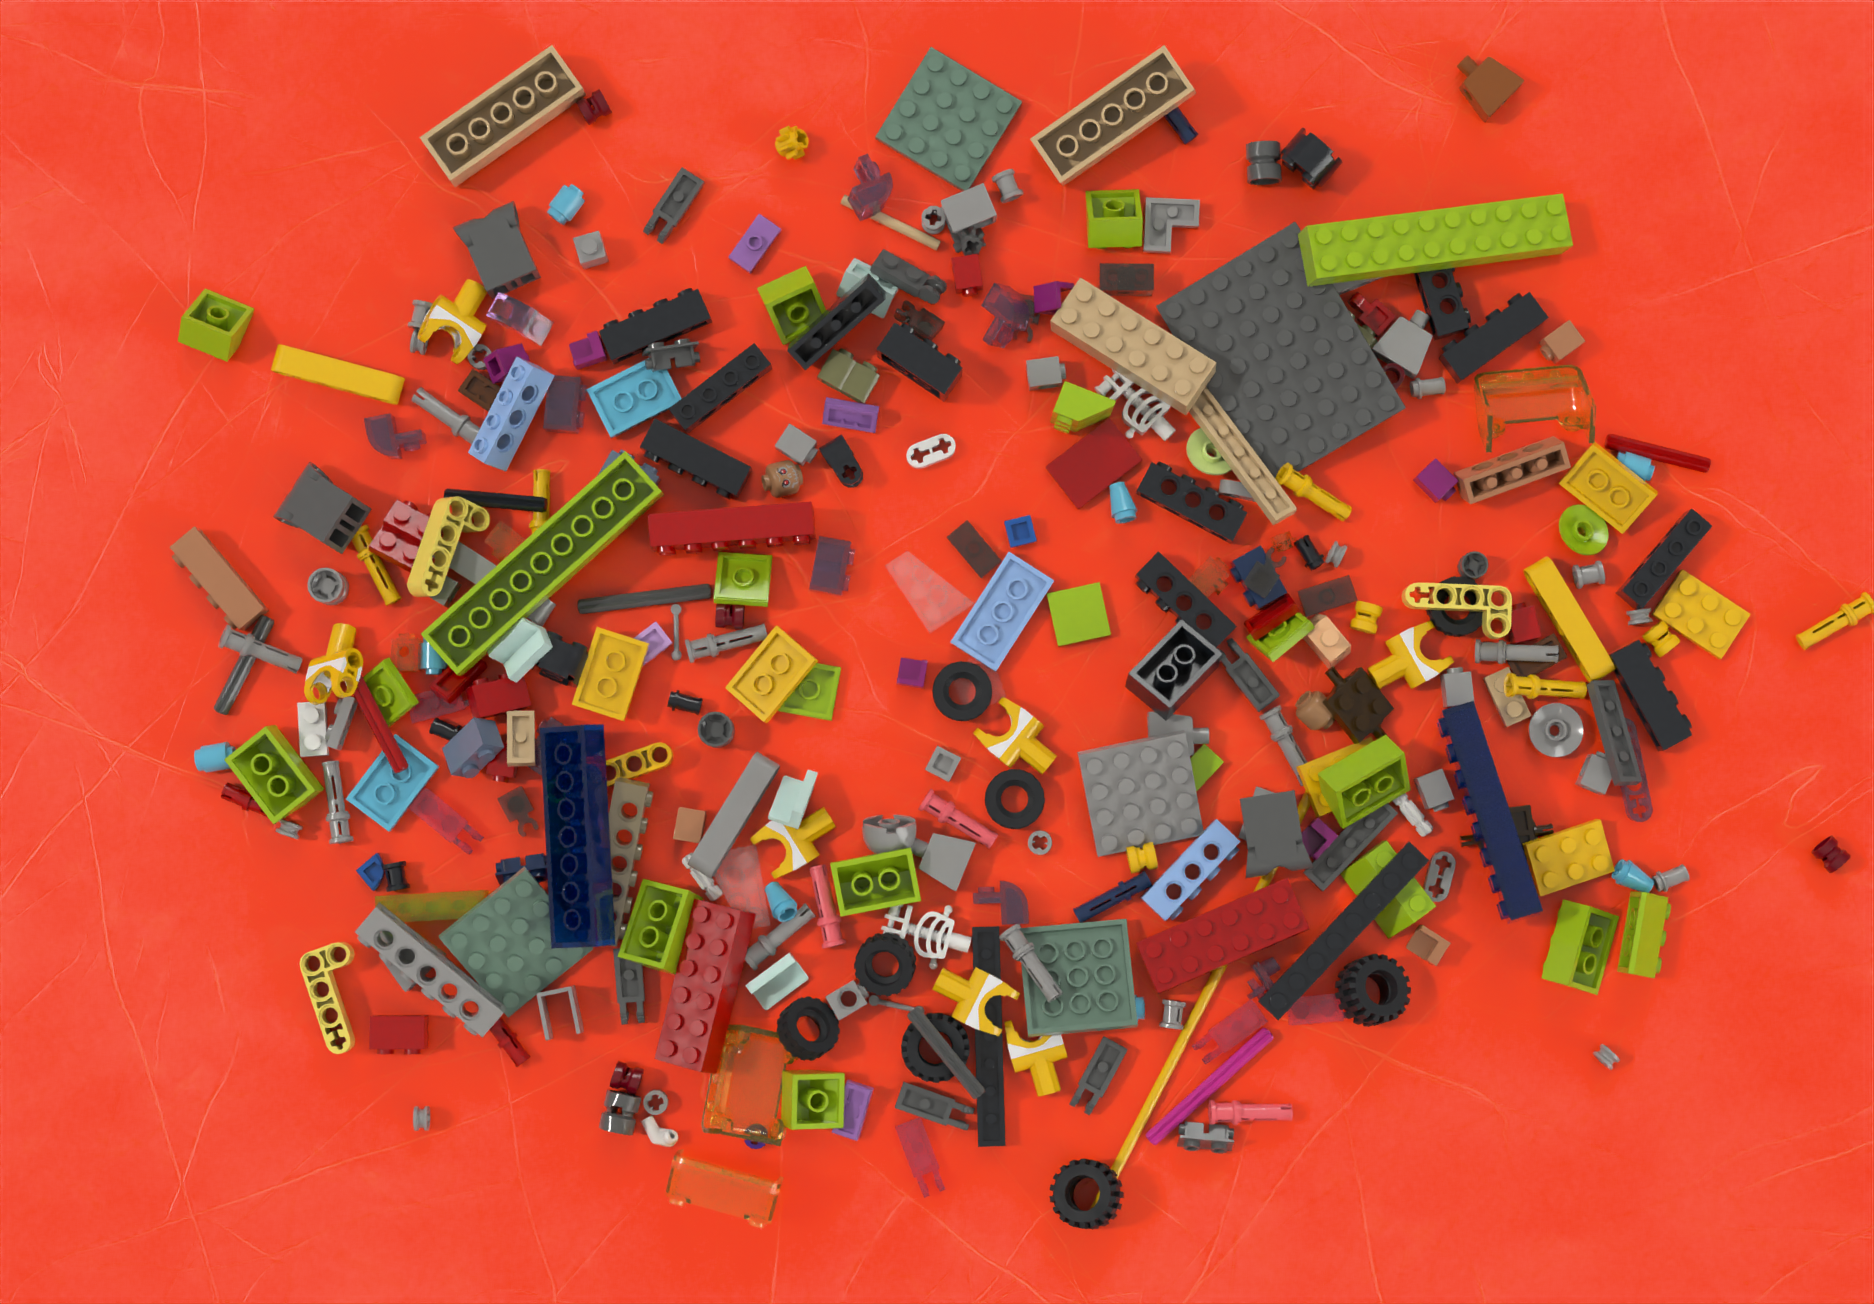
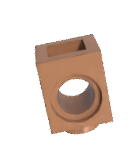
[1539,320,1585,364]

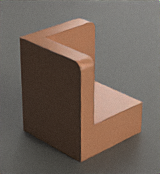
[673,807,707,843]
[1406,925,1451,966]

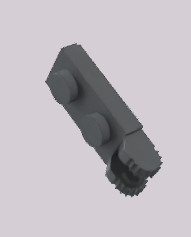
[643,167,705,244]
[870,249,947,304]
[1217,638,1280,712]
[613,948,646,1025]
[1069,1036,1128,1115]
[895,1081,975,1131]

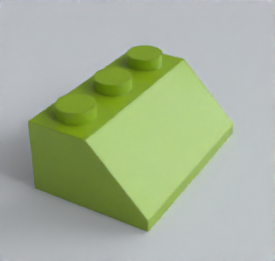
[1050,381,1116,434]
[224,725,324,824]
[1318,735,1411,829]
[1340,840,1436,939]
[830,847,921,917]
[617,879,703,975]
[1617,891,1671,978]
[1541,899,1619,995]

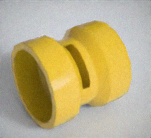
[1350,601,1383,634]
[1642,620,1680,658]
[1126,842,1158,874]

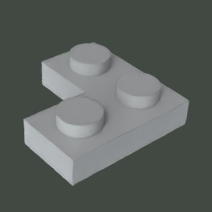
[1143,197,1200,254]

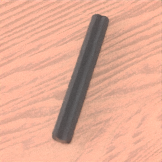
[214,615,274,715]
[907,1007,985,1099]

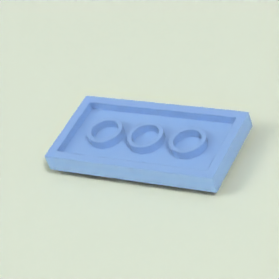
[950,552,1054,672]

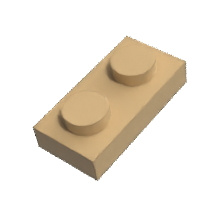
[1482,667,1532,728]
[507,710,535,767]

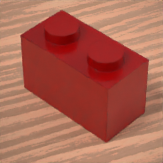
[466,673,531,719]
[369,1015,429,1055]

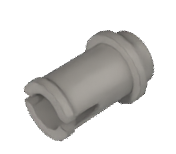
[1410,377,1446,399]
[1652,864,1690,892]

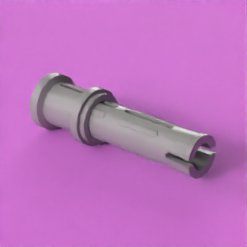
[411,387,480,446]
[685,623,767,663]
[218,625,303,674]
[1475,639,1559,664]
[1259,705,1307,786]
[322,760,354,844]
[745,903,816,971]
[999,924,1063,1003]

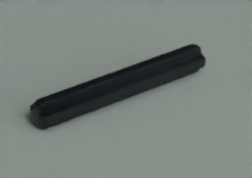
[443,488,548,512]

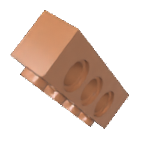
[1453,436,1571,504]

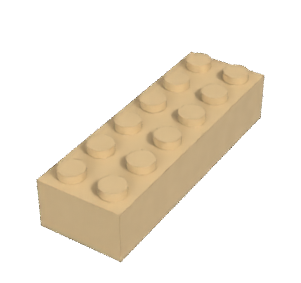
[419,45,586,187]
[1030,45,1196,186]
[1050,277,1216,415]

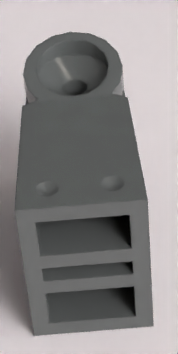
[452,201,541,299]
[273,462,372,554]
[1239,790,1313,879]

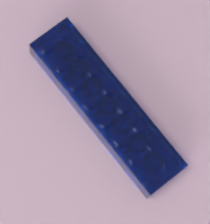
[1436,701,1543,925]
[540,724,616,949]

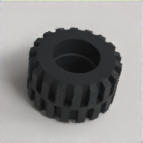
[1335,954,1411,1027]
[901,1013,970,1083]
[1049,1159,1124,1230]

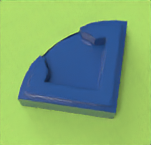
[356,853,384,891]

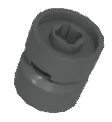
[1246,141,1282,185]
[697,711,735,748]
[598,1090,642,1135]

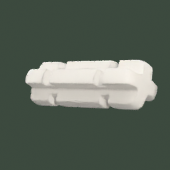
[1393,793,1433,837]
[682,853,723,901]

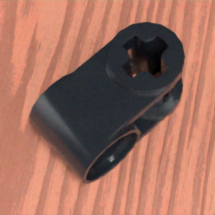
[819,434,863,488]

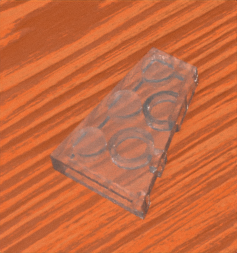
[885,551,975,634]
[714,845,771,928]

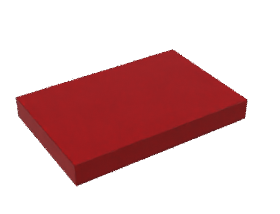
[1045,418,1142,510]

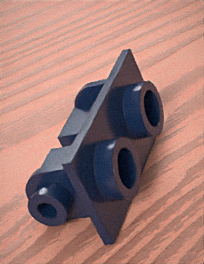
[495,853,554,886]

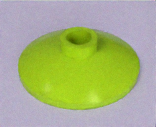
[1559,504,1609,555]

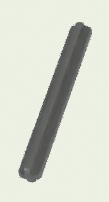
[577,584,712,614]

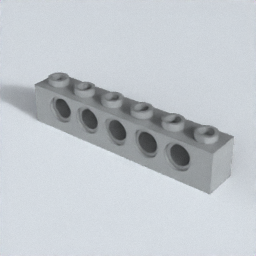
[355,902,506,1038]

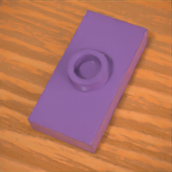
[728,214,781,274]
[822,397,879,433]
[832,1079,874,1141]

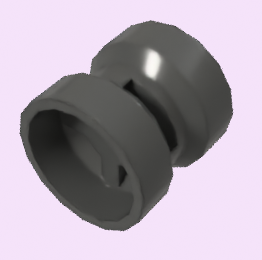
[1457,551,1488,580]

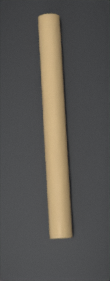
[840,194,941,251]

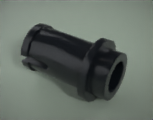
[1293,535,1325,571]
[667,690,703,715]
[429,718,463,741]

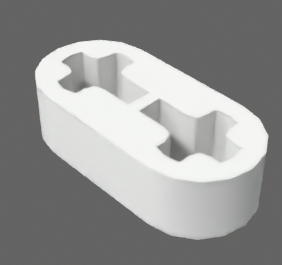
[906,434,956,469]

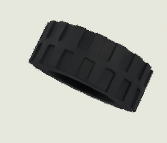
[1426,576,1482,637]
[932,661,992,721]
[985,769,1045,829]
[854,932,916,996]
[776,996,840,1061]

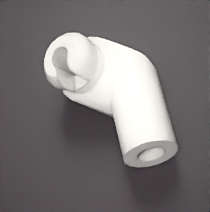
[641,1115,678,1147]

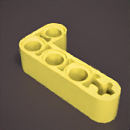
[407,496,490,597]
[1401,582,1512,639]
[300,942,355,1054]

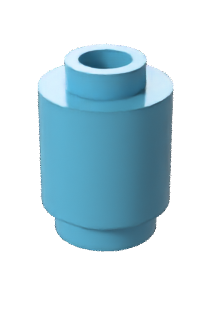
[547,184,585,225]
[1616,451,1655,481]
[420,638,448,675]
[194,742,236,773]

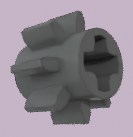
[951,225,986,256]

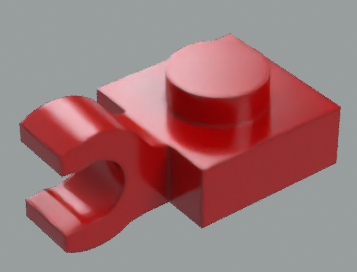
[1347,292,1396,338]

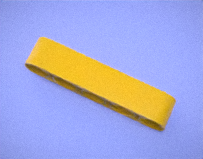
[271,344,405,405]
[1523,556,1615,683]
[544,742,674,804]

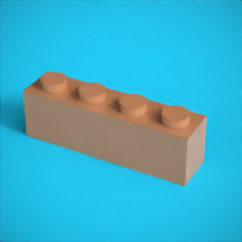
[170,526,269,631]

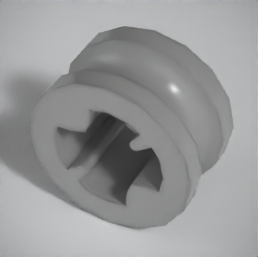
[410,329,429,355]
[468,344,492,370]
[1325,540,1347,568]
[1626,608,1653,625]
[275,819,303,839]
[1028,830,1052,855]
[1592,1044,1620,1070]
[643,1090,669,1115]
[413,1106,430,1131]

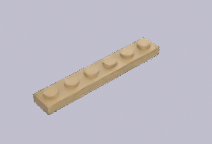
[1189,387,1297,525]

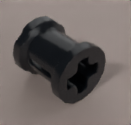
[381,861,410,892]

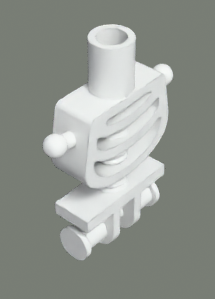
[1094,369,1176,441]
[881,904,972,970]

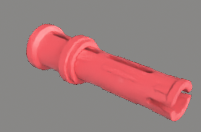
[918,789,998,849]
[809,864,846,949]
[1208,1100,1293,1125]

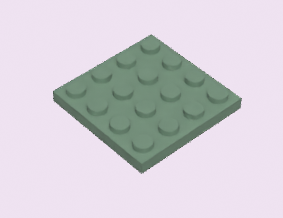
[875,47,1022,191]
[438,866,593,1017]
[1020,919,1138,1037]

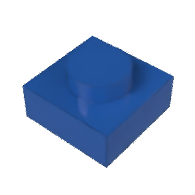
[1004,515,1037,548]

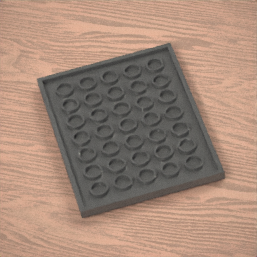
[1156,222,1406,478]

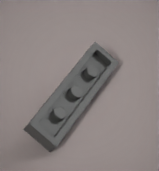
[1587,680,1642,786]
[1302,803,1398,891]

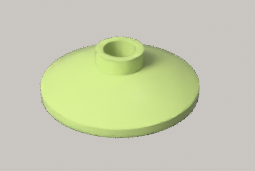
[1186,428,1232,475]

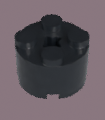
[1281,127,1343,190]
[531,631,588,688]

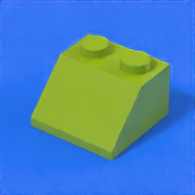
[1085,189,1143,249]
[757,266,826,345]
[178,288,254,362]
[781,1070,845,1130]

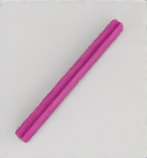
[1146,1027,1274,1145]

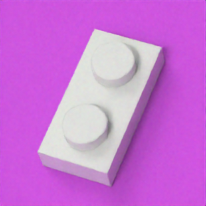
[297,702,329,757]

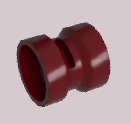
[576,89,612,125]
[715,603,745,629]
[1811,835,1851,873]
[609,1061,644,1095]

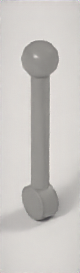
[671,604,682,661]
[869,995,925,1013]

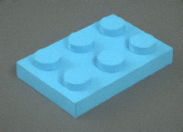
[586,358,682,439]
[346,734,440,832]

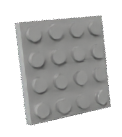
[1077,730,1204,857]

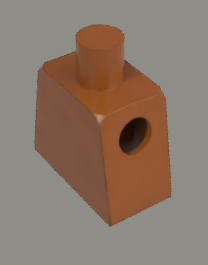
[1457,55,1524,122]

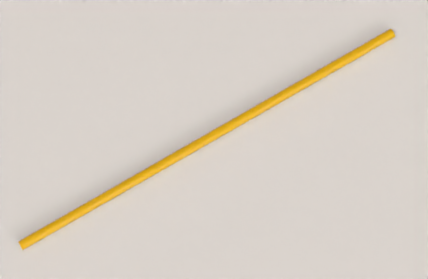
[1089,791,1311,1210]

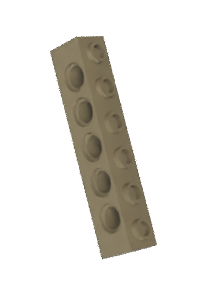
[584,777,653,947]

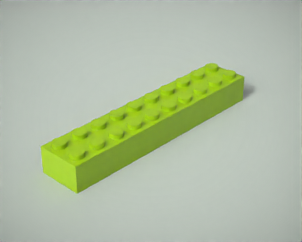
[1298,193,1573,287]
[421,451,665,676]

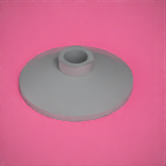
[1529,703,1584,757]

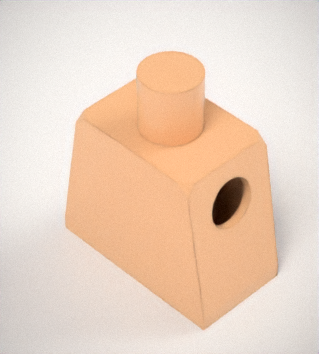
[1303,613,1351,669]

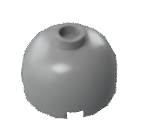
[862,814,917,854]

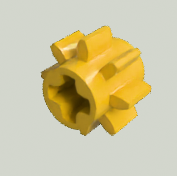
[775,126,809,160]

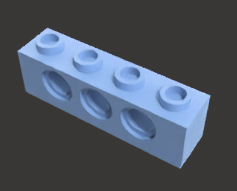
[468,356,555,471]
[1141,819,1241,921]

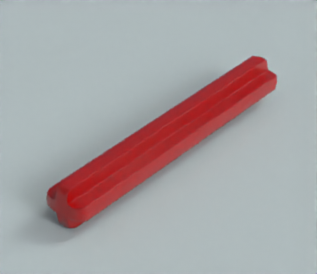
[1604,434,1711,473]
[353,675,409,773]

